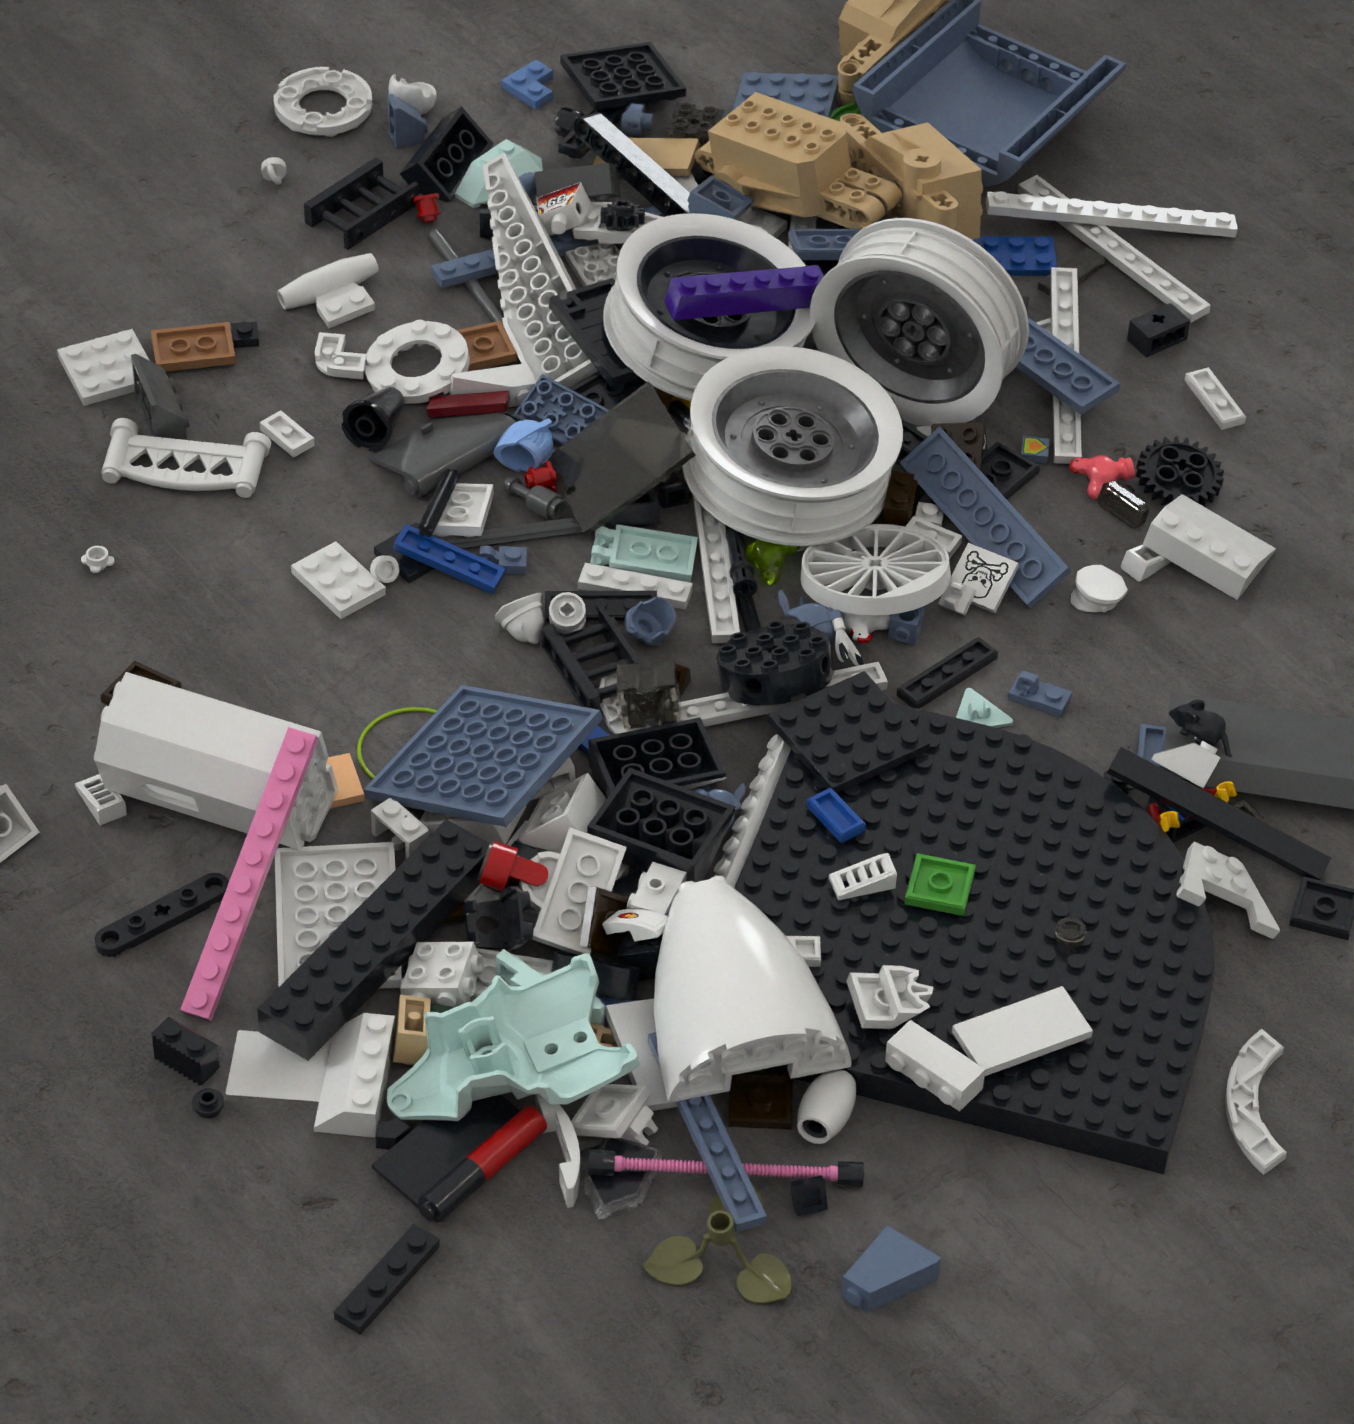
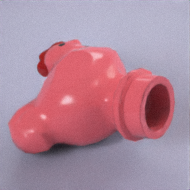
[1069,455,1135,500]

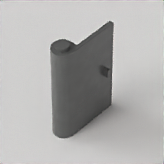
[370,412,516,498]

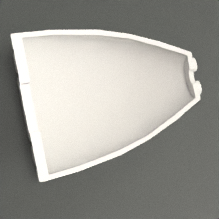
[654,876,851,1103]

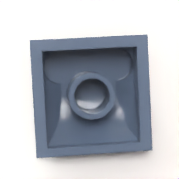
[687,175,755,220]

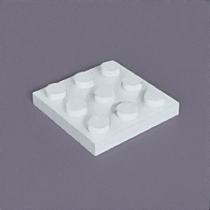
[57,329,150,406]

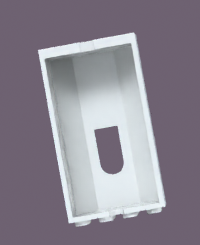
[94,672,338,850]

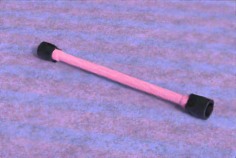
[588,1149,864,1188]

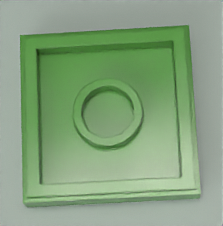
[905,853,976,916]

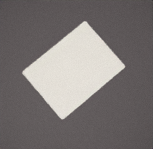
[226,1030,333,1102]

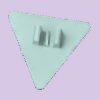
[956,688,1013,728]

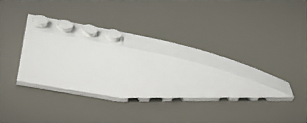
[483,152,598,388]

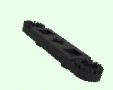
[95,873,229,957]

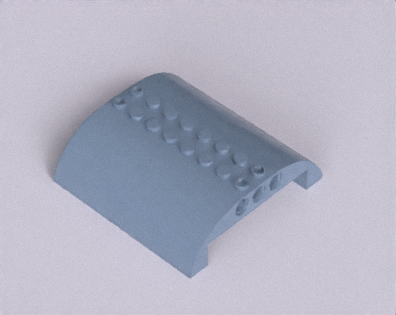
[852,0,1126,187]

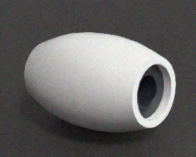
[797,1069,856,1144]

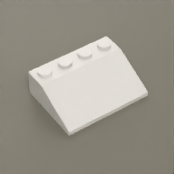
[1143,494,1276,600]

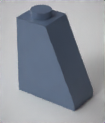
[841,1226,941,1312]

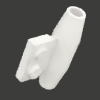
[277,253,379,329]

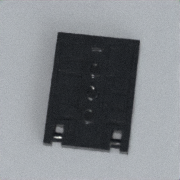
[549,278,640,388]

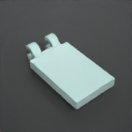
[590,524,698,583]

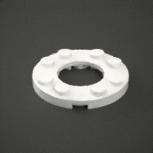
[274,67,372,137]
[365,320,470,404]

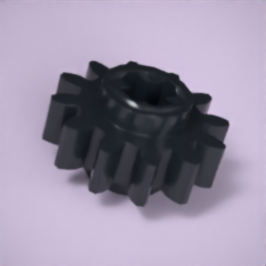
[600,200,645,231]

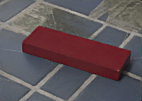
[427,391,510,418]

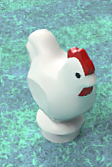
[833,609,891,643]

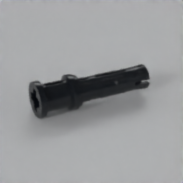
[725,528,758,598]

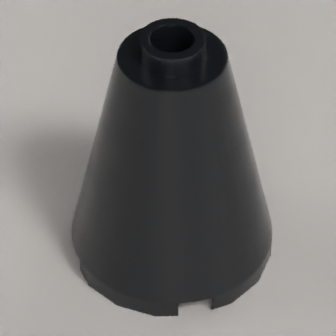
[341,387,404,451]

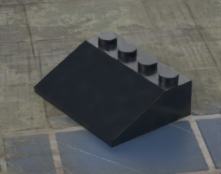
[588,717,726,796]
[587,768,735,883]

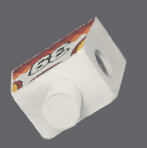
[537,182,591,236]

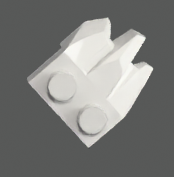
[846,965,933,1029]

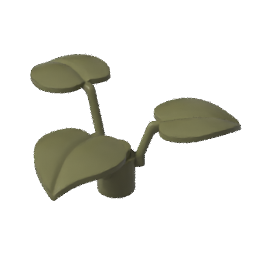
[643,1181,792,1304]

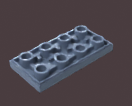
[512,374,628,467]

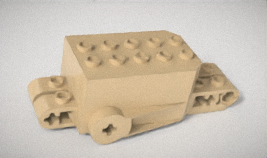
[837,0,950,107]
[695,92,902,229]
[840,113,983,240]

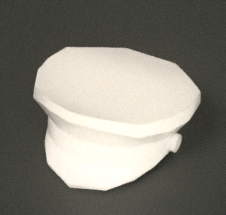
[1071,565,1128,612]

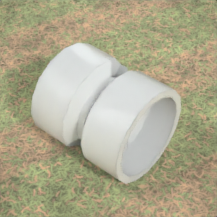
[549,592,586,635]

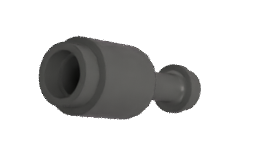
[503,477,568,520]

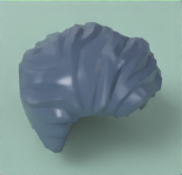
[624,597,677,646]

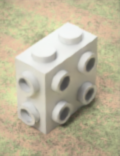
[400,942,483,1007]

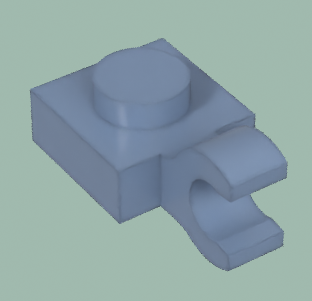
[480,546,527,575]

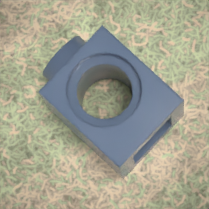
[888,605,926,645]

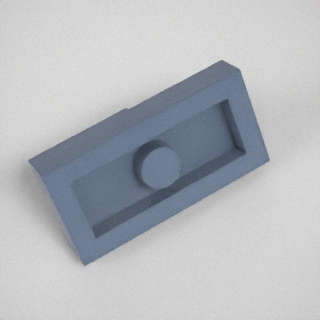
[1008,670,1072,718]

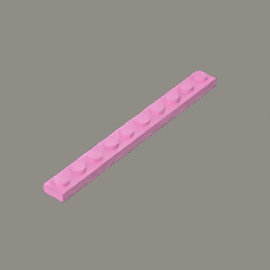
[180,727,319,1021]

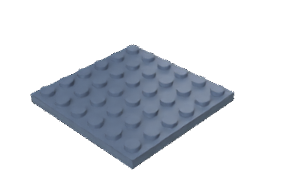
[363,685,603,827]

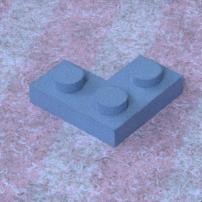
[501,60,553,109]

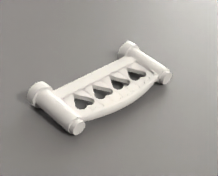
[101,418,271,498]

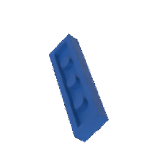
[393,524,506,594]

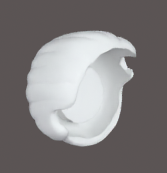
[389,74,437,116]

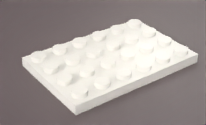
[275,842,402,989]

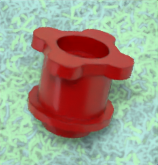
[414,193,442,223]
[524,460,557,492]

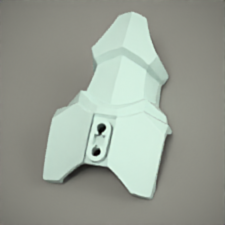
[387,953,640,1121]

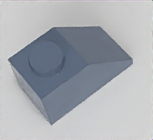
[388,94,428,149]

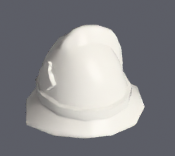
[495,593,544,645]

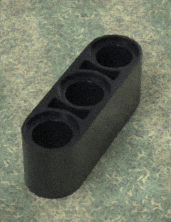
[551,951,641,1000]

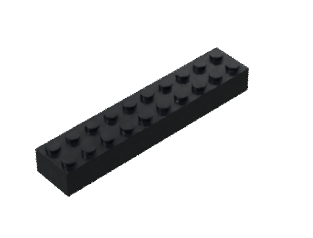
[257,819,490,1061]

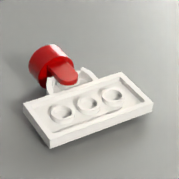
[478,827,627,955]

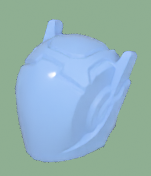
[494,418,554,472]

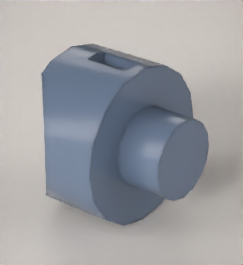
[621,103,654,138]

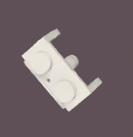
[371,798,429,859]

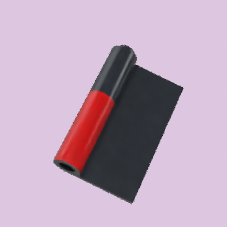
[372,1094,547,1222]

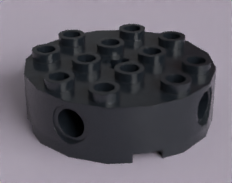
[716,621,834,706]

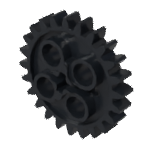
[1136,436,1224,507]

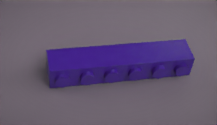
[664,265,824,320]

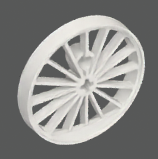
[801,524,951,615]

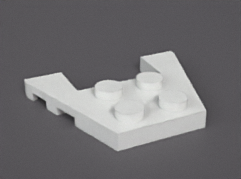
[1176,842,1280,939]

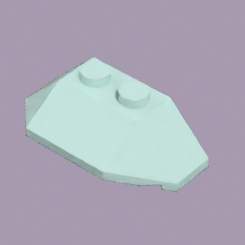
[455,139,543,208]

